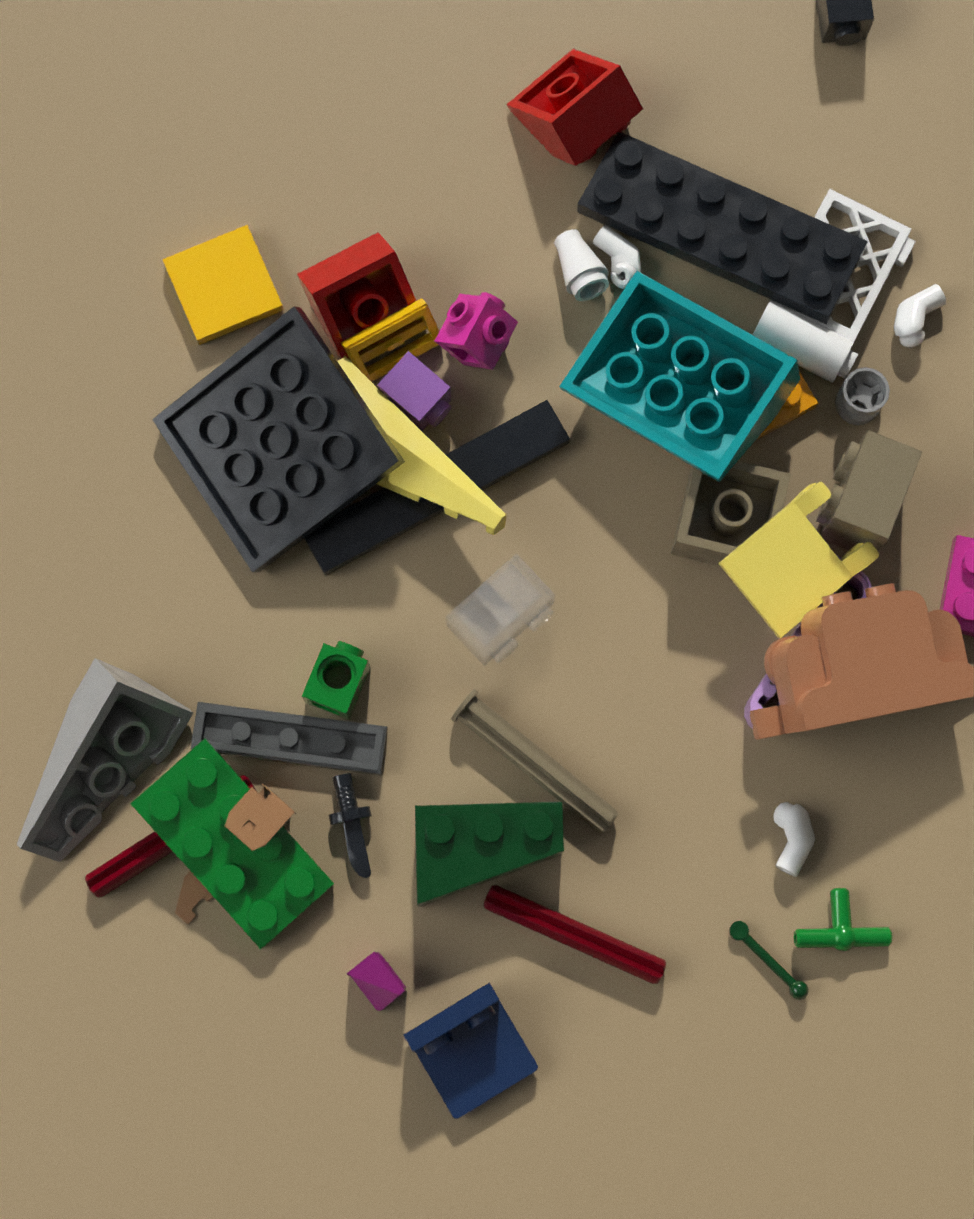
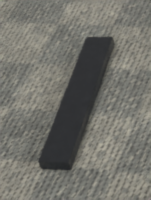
[304,400,570,576]

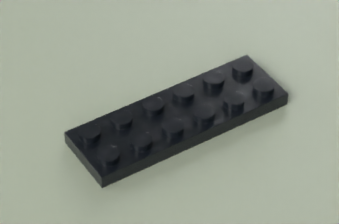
[577,132,868,325]

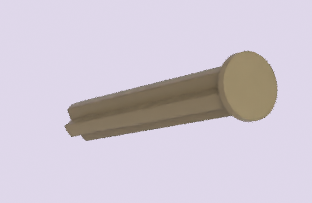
[451,689,618,833]

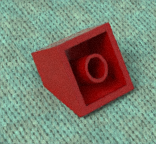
[506,49,643,166]
[297,232,422,359]

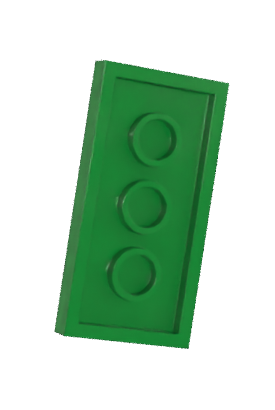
[130,738,334,949]

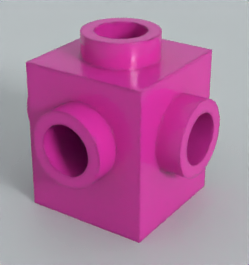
[435,292,518,370]

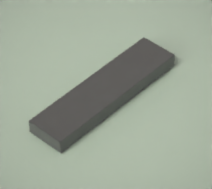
[190,702,388,775]

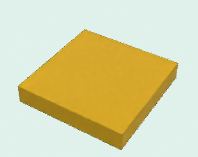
[162,225,284,345]

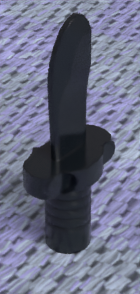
[328,773,372,878]

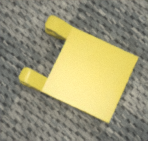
[718,482,879,638]

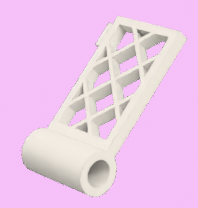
[753,189,915,383]

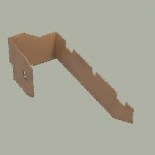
[175,784,297,925]

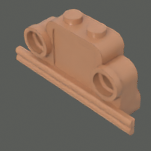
[750,583,974,740]

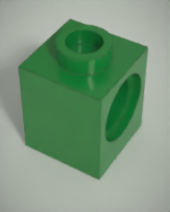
[302,641,371,720]

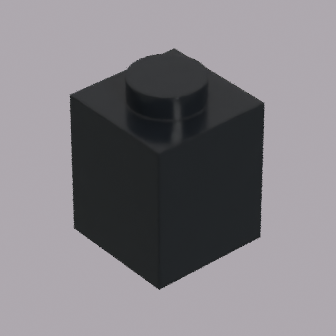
[816,0,874,46]

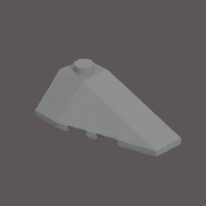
[17,658,193,862]

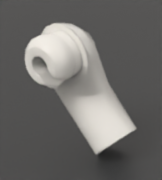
[593,225,641,289]
[894,284,946,348]
[773,802,815,877]

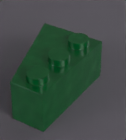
[415,802,564,907]

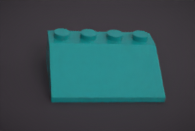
[559,271,800,482]

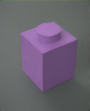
[377,351,452,431]

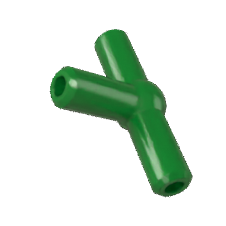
[793,888,892,951]

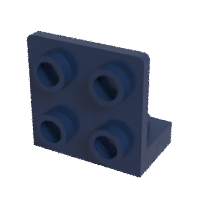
[403,982,538,1119]

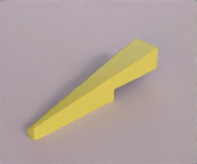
[337,356,506,535]

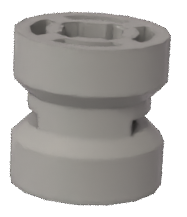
[835,367,890,425]

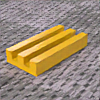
[341,298,439,382]

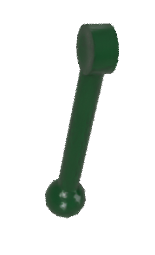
[729,921,809,1000]

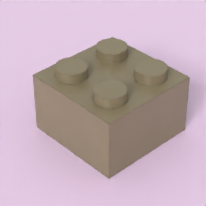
[816,430,922,551]
[671,461,791,566]

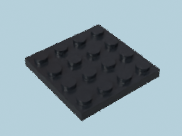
[152,306,405,572]

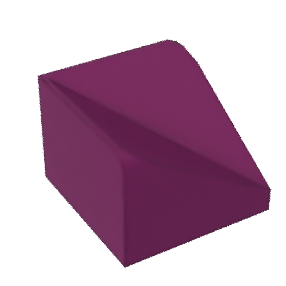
[347,951,407,1011]

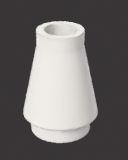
[554,230,609,301]

